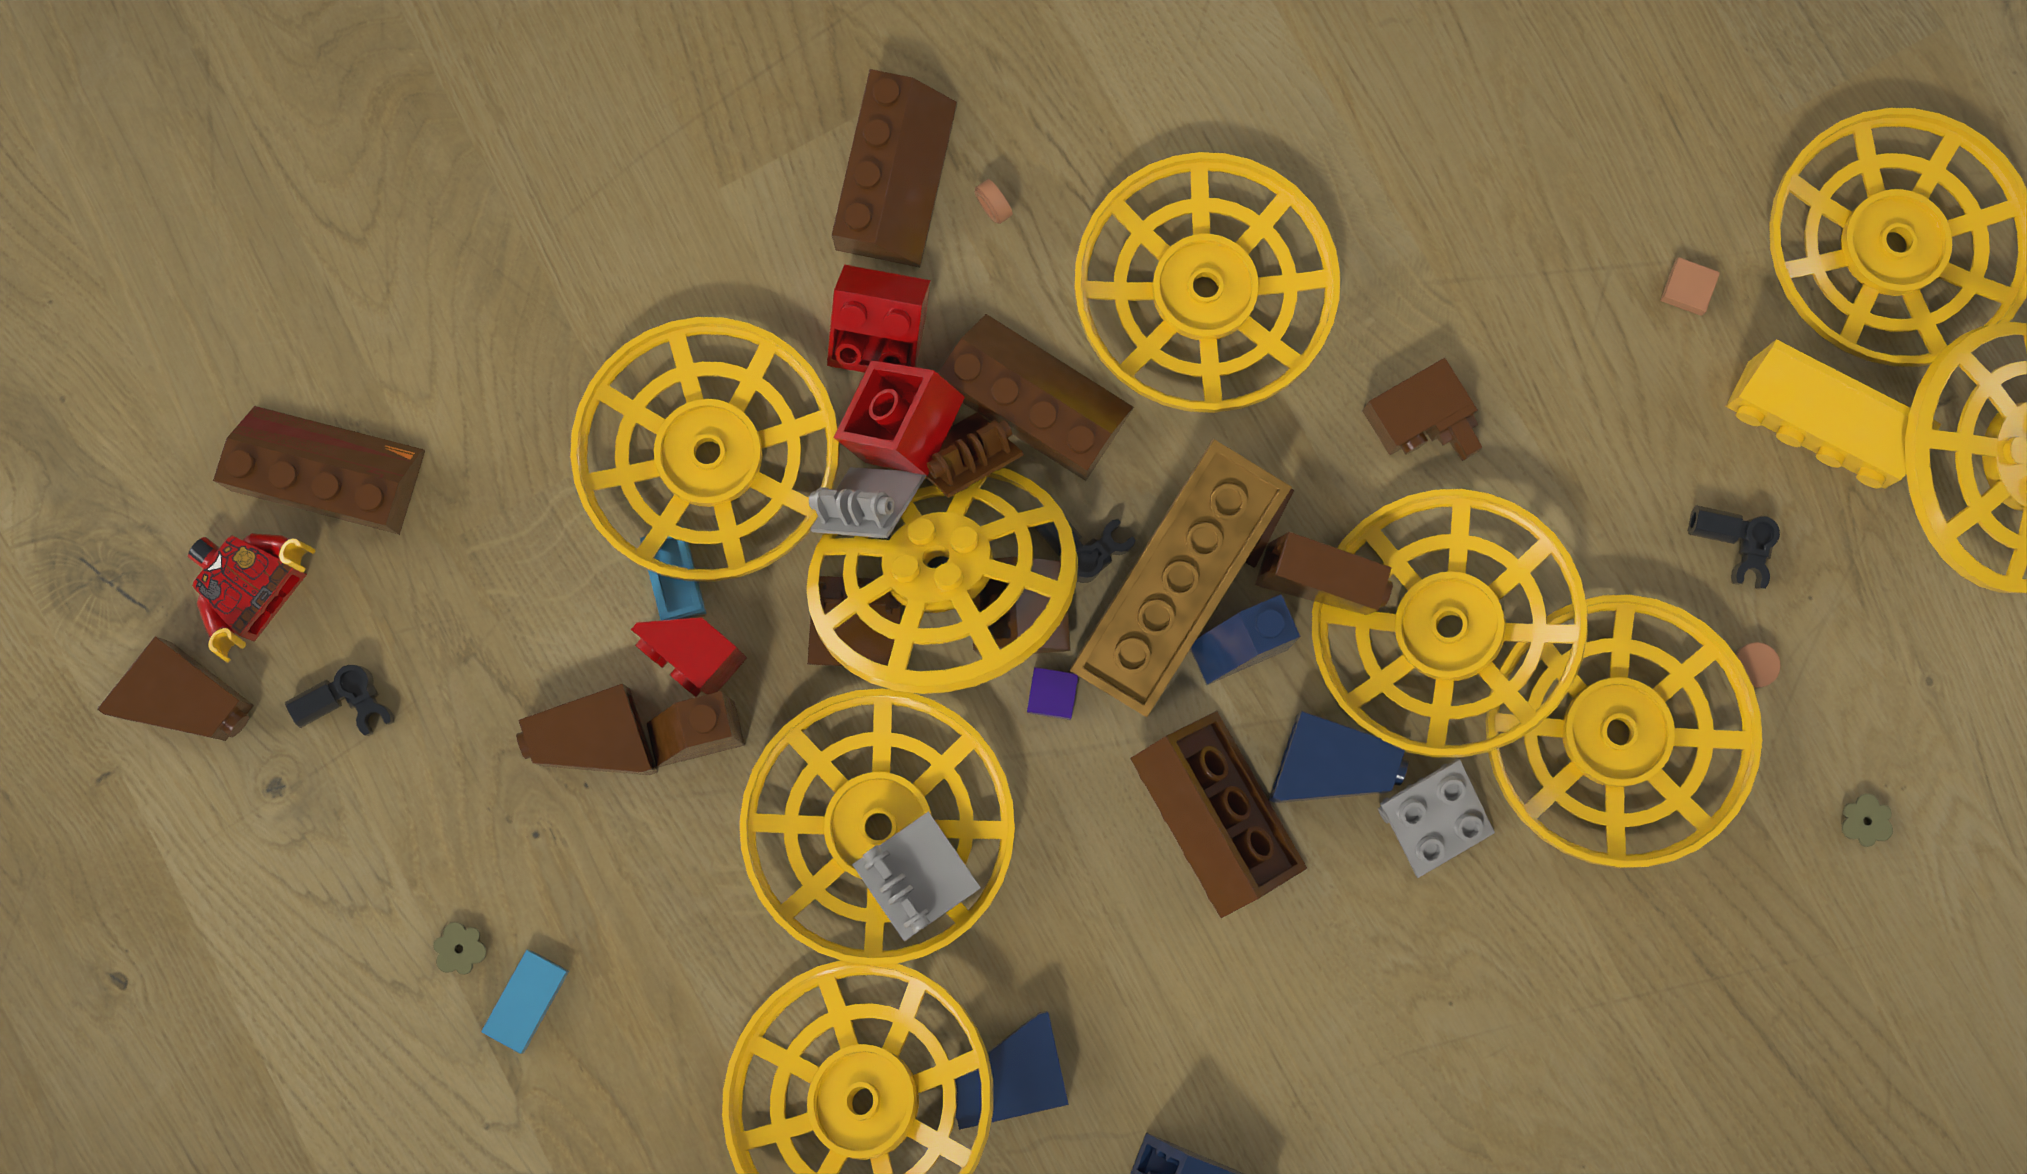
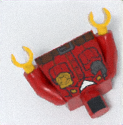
[188,533,315,663]

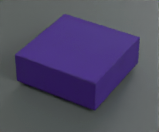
[1027,667,1078,720]

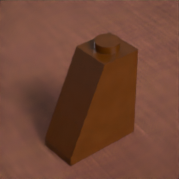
[1255,532,1393,615]
[97,636,254,741]
[516,683,658,775]
[646,691,745,768]

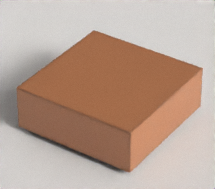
[1660,257,1720,316]

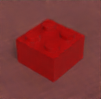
[833,360,965,476]

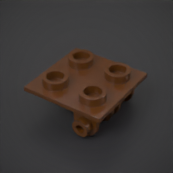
[926,412,1024,498]
[807,576,901,666]

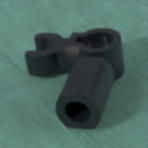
[1688,505,1780,590]
[1034,518,1136,583]
[285,665,394,736]

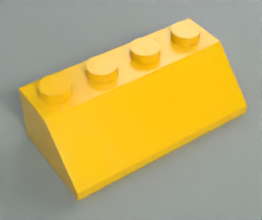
[1725,339,1941,489]

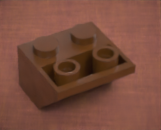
[972,557,1071,656]

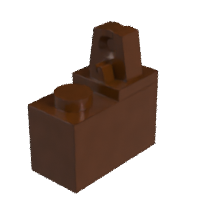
[1362,358,1482,461]

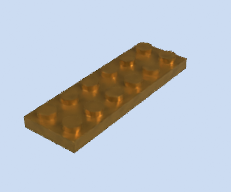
[1070,438,1292,717]

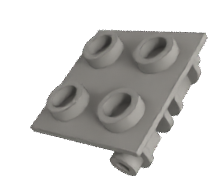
[809,467,926,538]
[1378,758,1495,878]
[852,811,981,941]

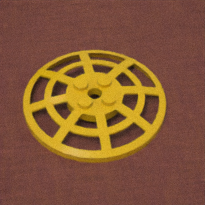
[1769,108,2027,367]
[1074,152,1340,413]
[570,317,840,582]
[1905,322,2027,593]
[806,468,1078,694]
[1312,489,1588,757]
[1485,595,1763,868]
[739,688,1015,965]
[722,960,993,1174]

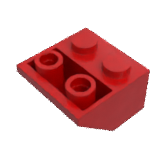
[827,264,931,373]
[631,617,747,697]

